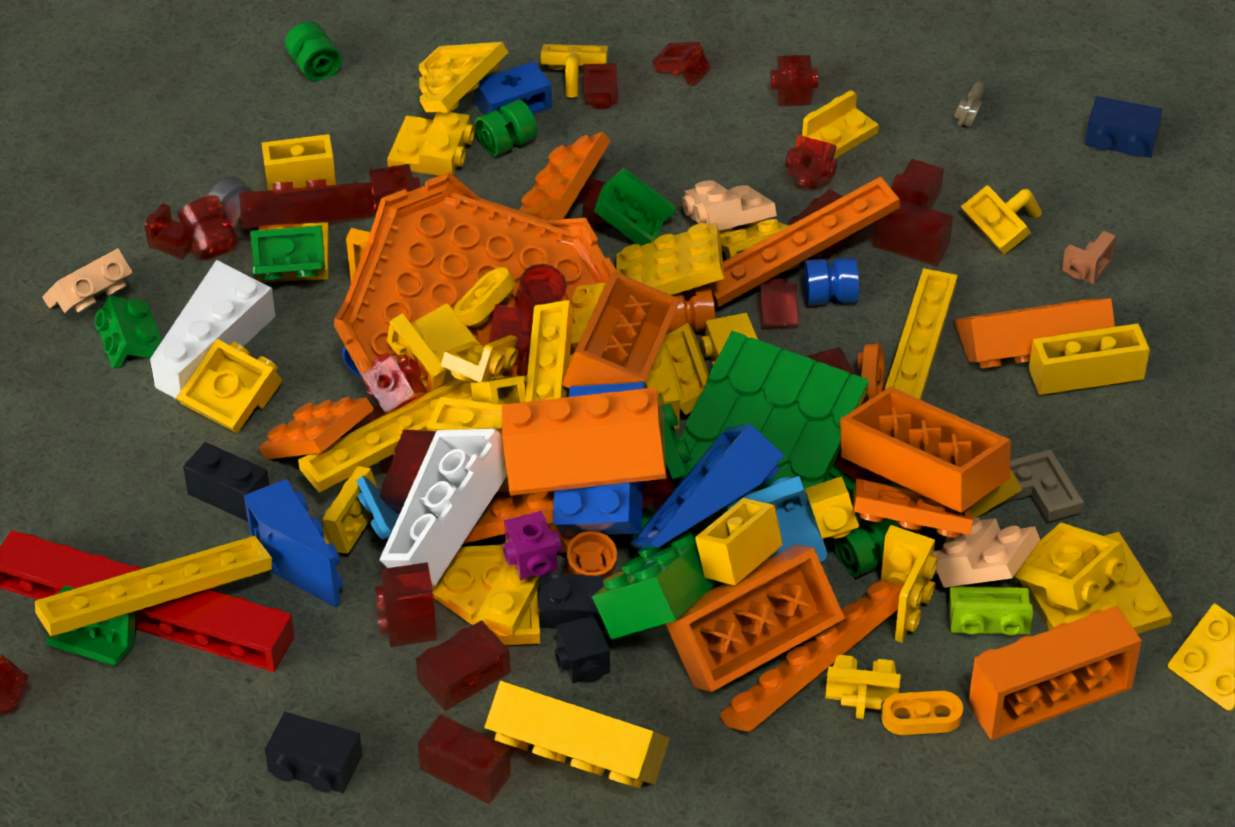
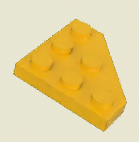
[419,42,509,113]
[420,545,540,646]

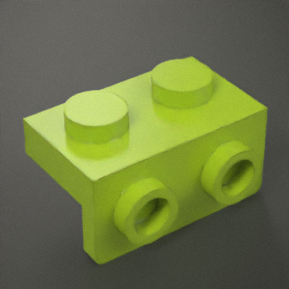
[949,586,1033,635]

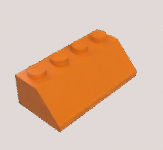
[953,298,1115,368]
[502,387,666,495]

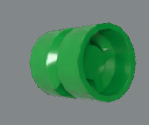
[284,21,342,82]
[475,99,538,157]
[833,518,900,577]

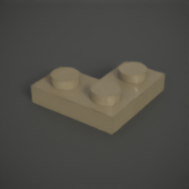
[1000,449,1084,522]

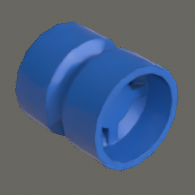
[804,258,859,305]

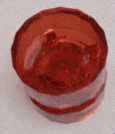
[178,195,239,260]
[513,264,567,329]

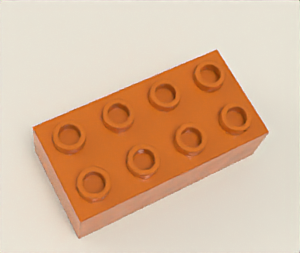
[562,271,681,389]
[840,387,1011,513]
[666,545,845,692]
[968,606,1142,741]

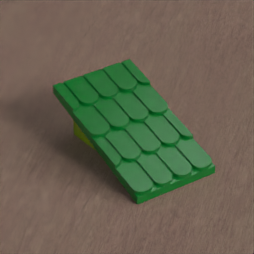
[630,331,869,584]

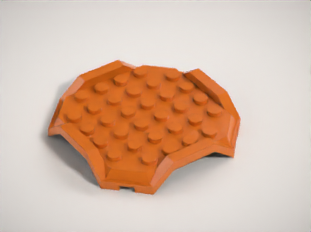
[334,172,618,409]

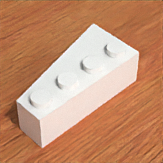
[150,260,275,398]
[380,429,507,586]

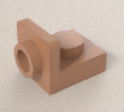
[1062,231,1116,284]

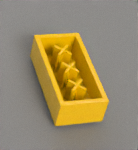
[484,681,670,789]

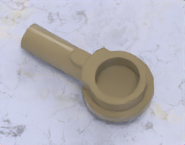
[953,82,986,128]

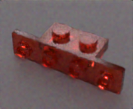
[239,179,376,227]

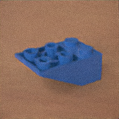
[244,479,343,607]

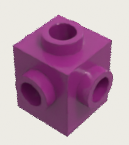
[502,510,562,580]

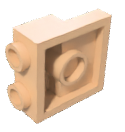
[682,180,777,231]
[42,248,133,314]
[933,517,1040,588]

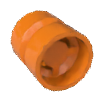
[666,285,715,335]
[564,531,617,576]

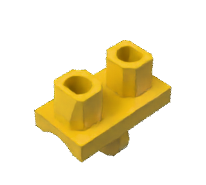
[825,655,901,719]

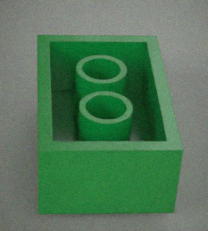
[592,532,719,639]

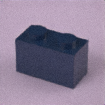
[1085,96,1163,158]

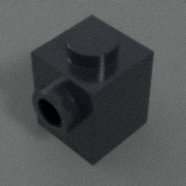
[554,615,610,684]

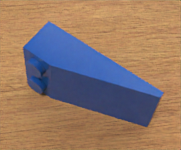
[553,382,646,537]
[630,424,784,548]

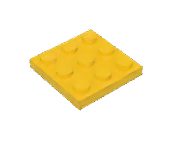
[616,222,724,295]
[1019,532,1172,634]

